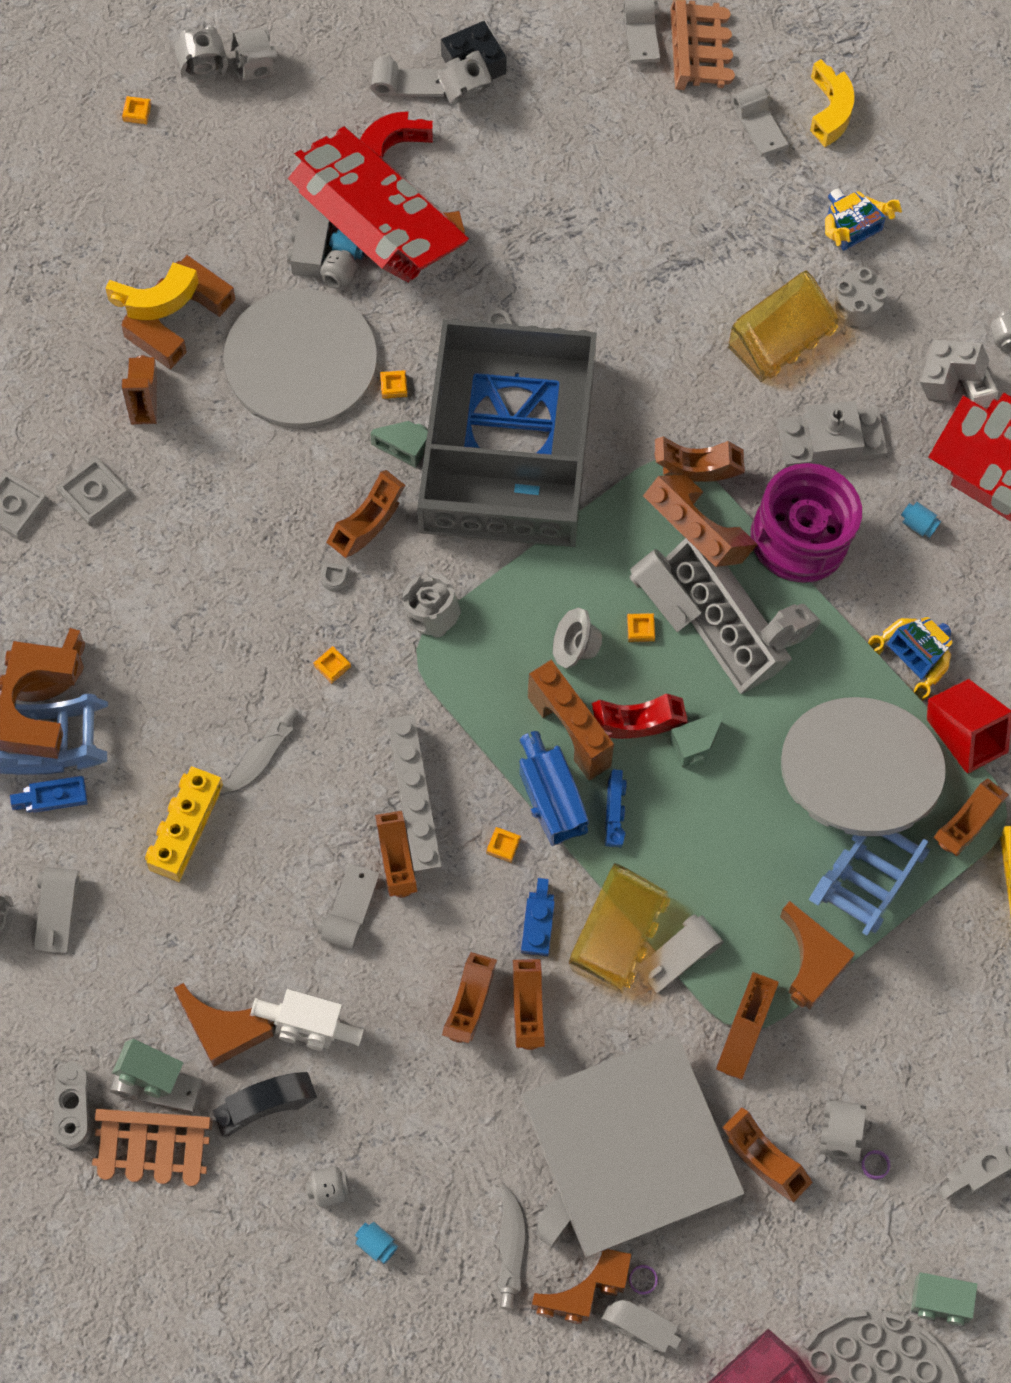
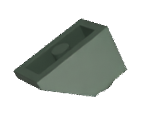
[370,421,428,468]
[670,711,724,767]

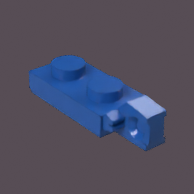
[605,769,627,848]
[10,776,88,813]
[521,878,555,957]

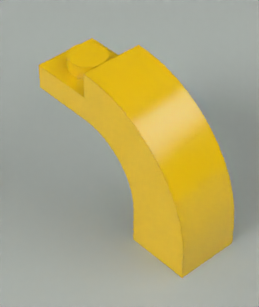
[810,59,854,147]
[105,262,199,320]

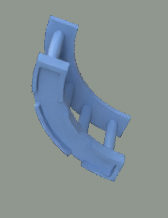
[0,694,108,775]
[809,833,931,935]

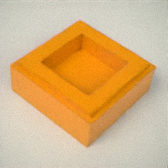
[122,96,152,125]
[380,370,408,399]
[627,613,655,642]
[313,646,351,684]
[486,827,521,863]

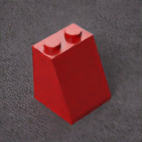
[927,679,1011,773]

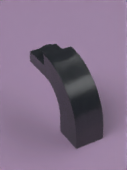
[212,1072,317,1137]

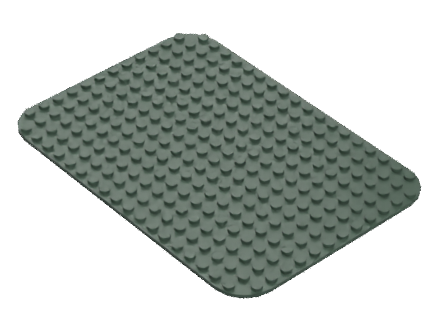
[416,460,1007,1028]

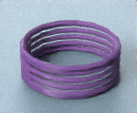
[862,1150,891,1180]
[629,1265,658,1295]

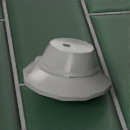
[553,607,602,669]

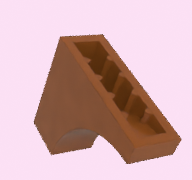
[122,355,157,425]
[780,901,855,1010]
[716,972,779,1080]
[174,983,275,1067]

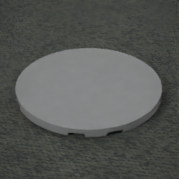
[224,289,377,428]
[781,697,945,837]
[787,1310,960,1383]

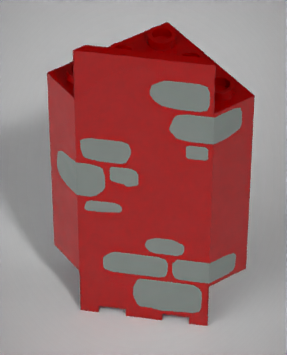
[287,126,469,283]
[928,393,1011,522]

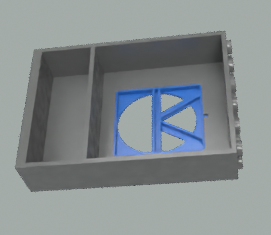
[417,319,597,547]

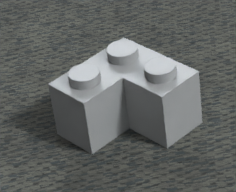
[920,340,989,401]

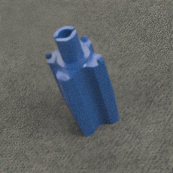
[519,731,589,846]

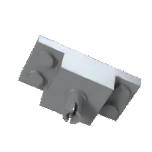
[776,401,887,468]

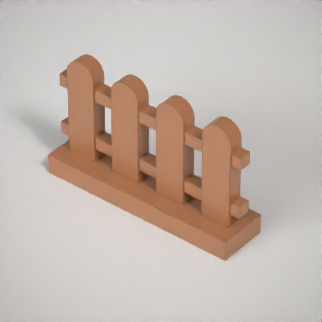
[670,0,735,90]
[92,1109,213,1186]

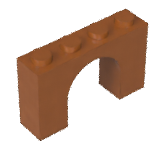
[121,255,236,370]
[643,474,758,567]
[0,641,80,759]
[528,659,614,781]

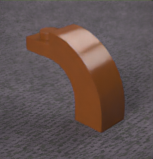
[654,436,745,482]
[326,470,406,558]
[17,628,85,702]
[934,778,1009,856]
[375,810,417,898]
[442,952,497,1043]
[513,959,545,1050]
[722,1107,813,1203]

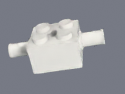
[250,989,364,1051]

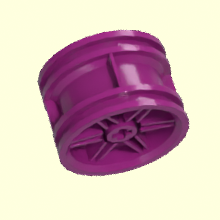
[750,463,862,583]

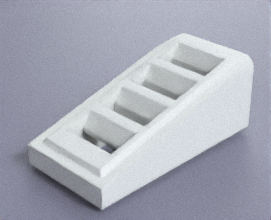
[962,370,998,408]

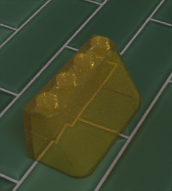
[728,270,839,382]
[569,863,670,994]

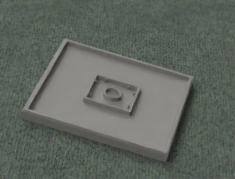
[520,1034,745,1258]

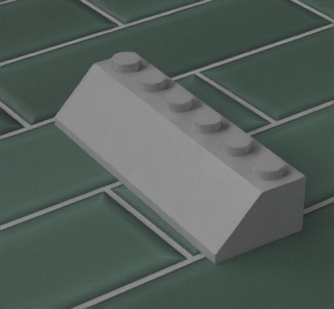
[666,538,792,694]

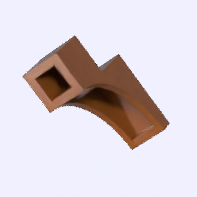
[531,1249,631,1324]

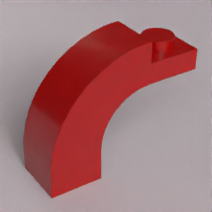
[360,111,433,158]
[592,693,688,739]

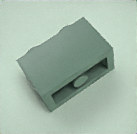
[112,1038,184,1098]
[911,1272,977,1326]

